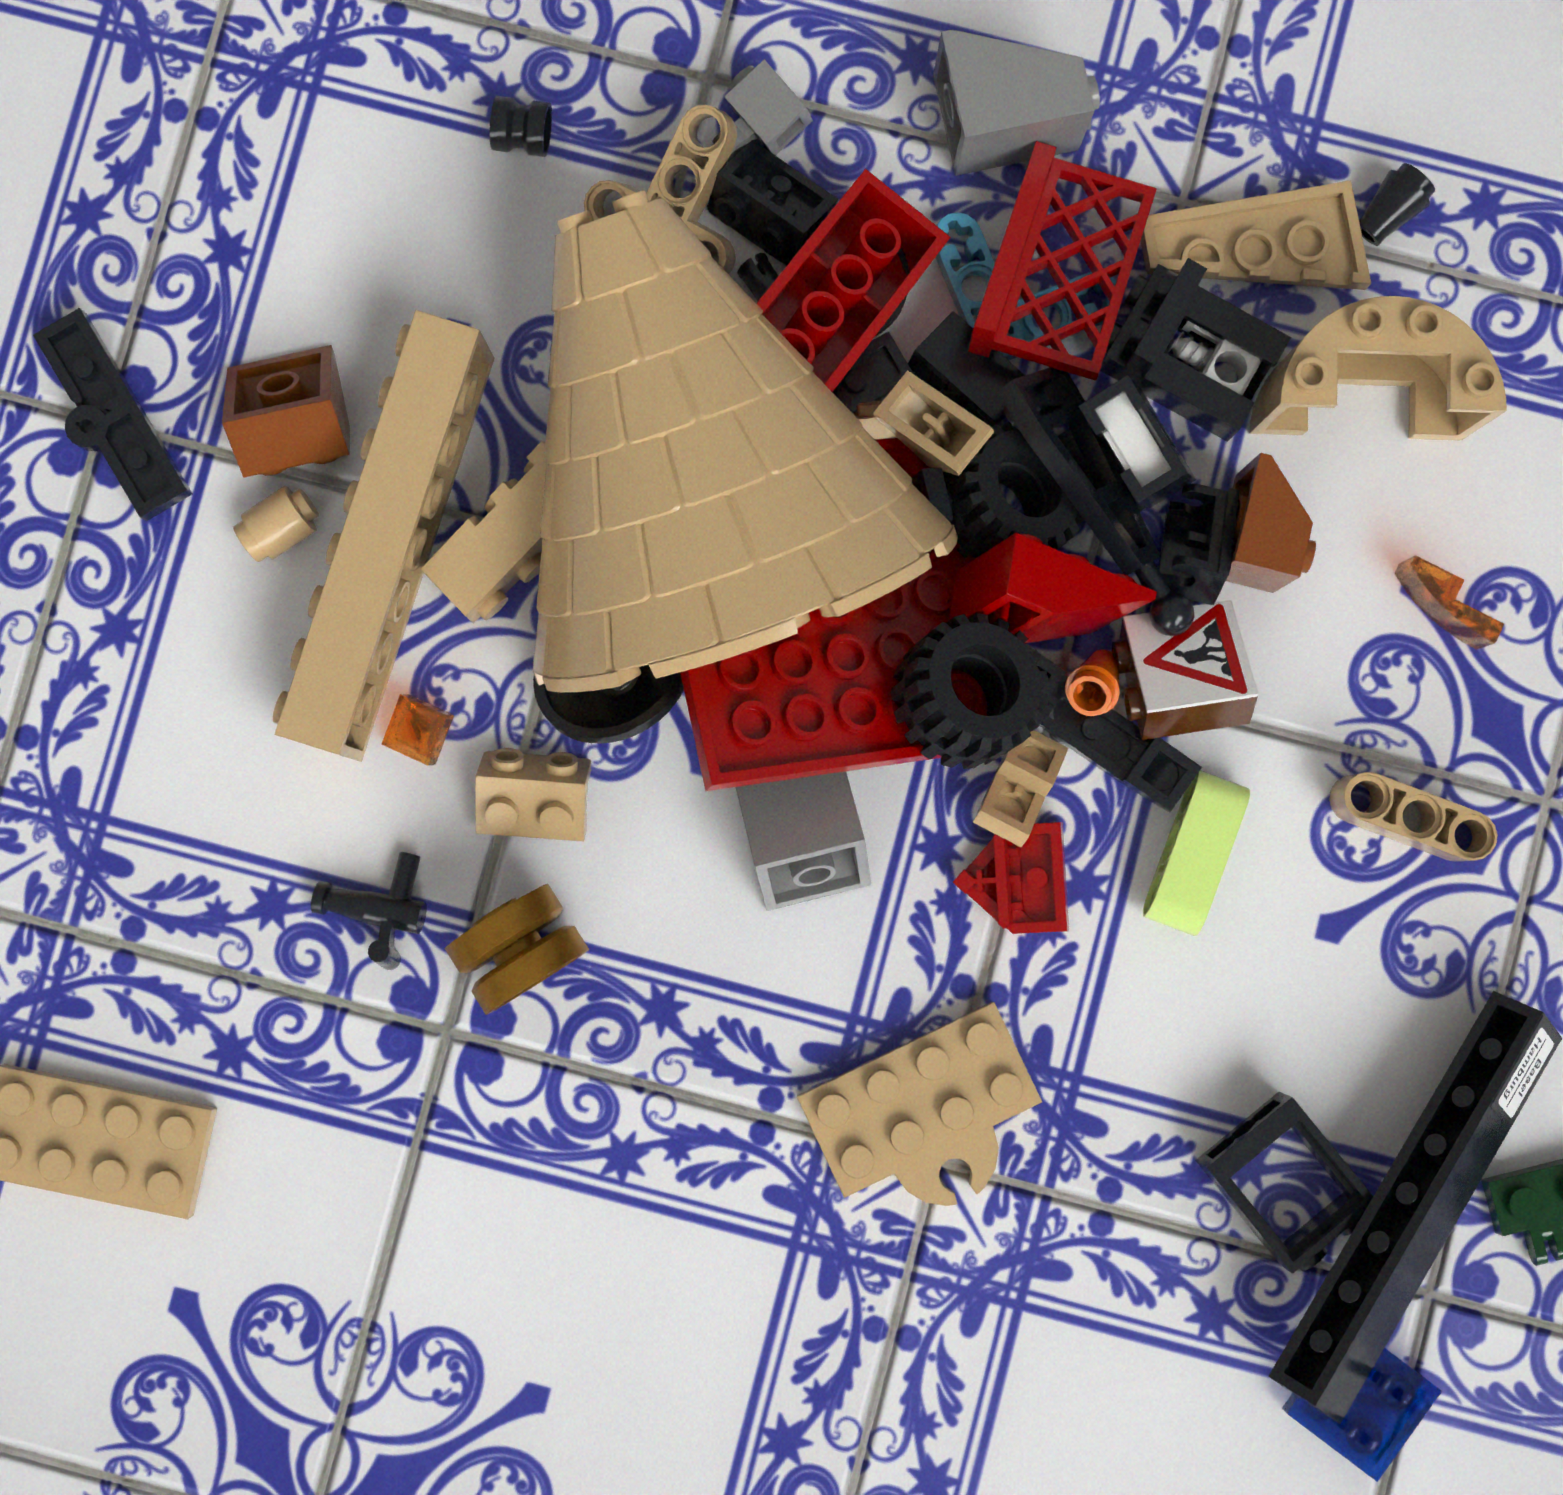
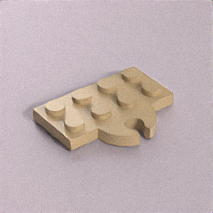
[797,1002,1042,1206]

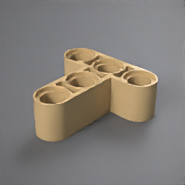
[584,105,737,275]

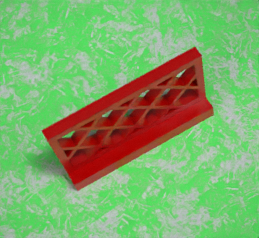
[968,141,1157,381]

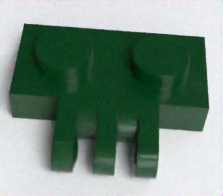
[1481,1159,1563,1266]

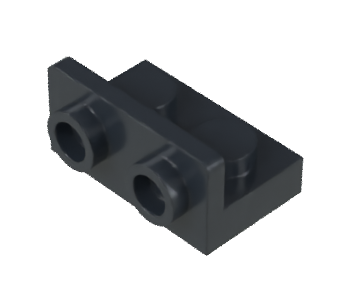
[707,140,839,266]

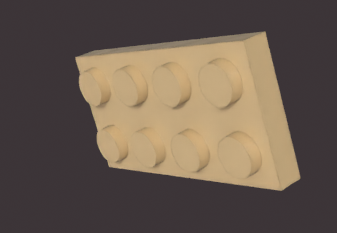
[0,1064,217,1219]

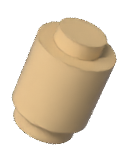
[233,486,319,562]

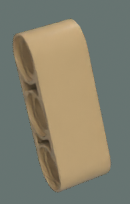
[1329,772,1498,862]

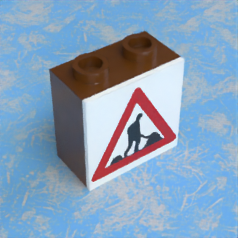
[1112,600,1259,740]

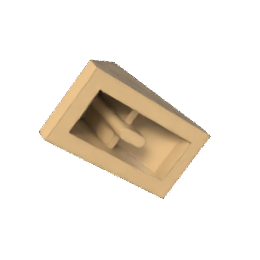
[873,370,994,476]

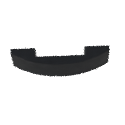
[1024,643,1202,812]

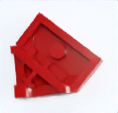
[953,822,1069,934]

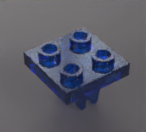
[1282,1348,1442,1482]

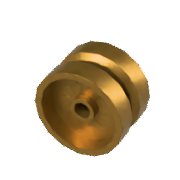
[444,884,589,1015]

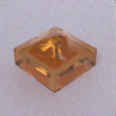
[381,694,454,766]

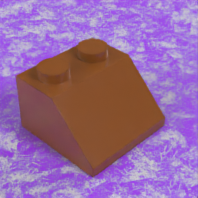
[222,345,350,478]
[1226,453,1316,593]

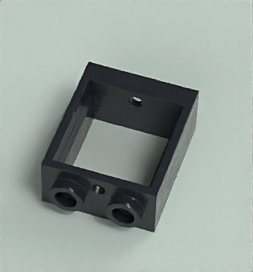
[1195,1092,1373,1274]

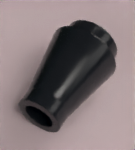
[1359,163,1435,246]

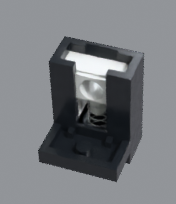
[1100,258,1291,442]
[1058,375,1196,513]

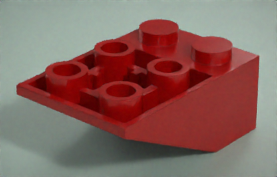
[948,533,1157,643]

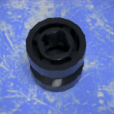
[490,96,552,157]

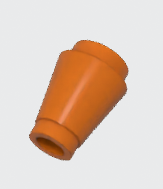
[1065,649,1120,716]

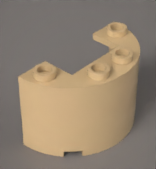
[1249,296,1507,440]

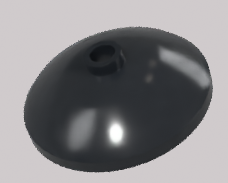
[533,665,684,744]

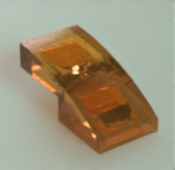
[1394,555,1504,650]

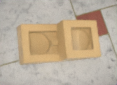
[973,730,1068,847]

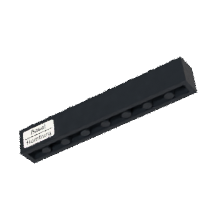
[1268,991,1562,1424]

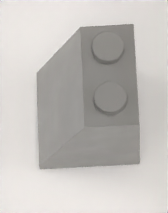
[933,29,1100,176]
[735,771,871,911]

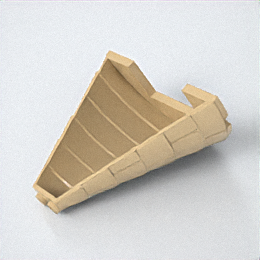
[533,190,958,693]

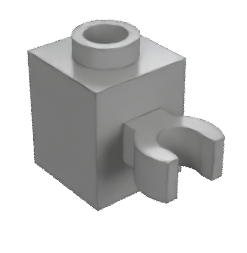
[712,59,813,162]

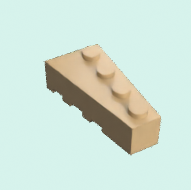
[421,441,546,623]

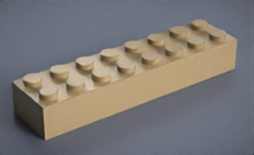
[273,310,495,762]

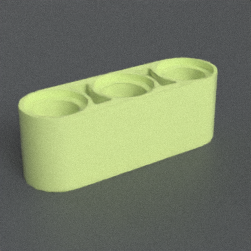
[1142,770,1250,936]

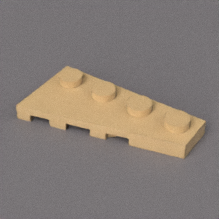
[1141,180,1371,290]

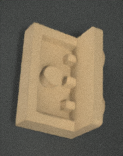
[475,748,591,842]

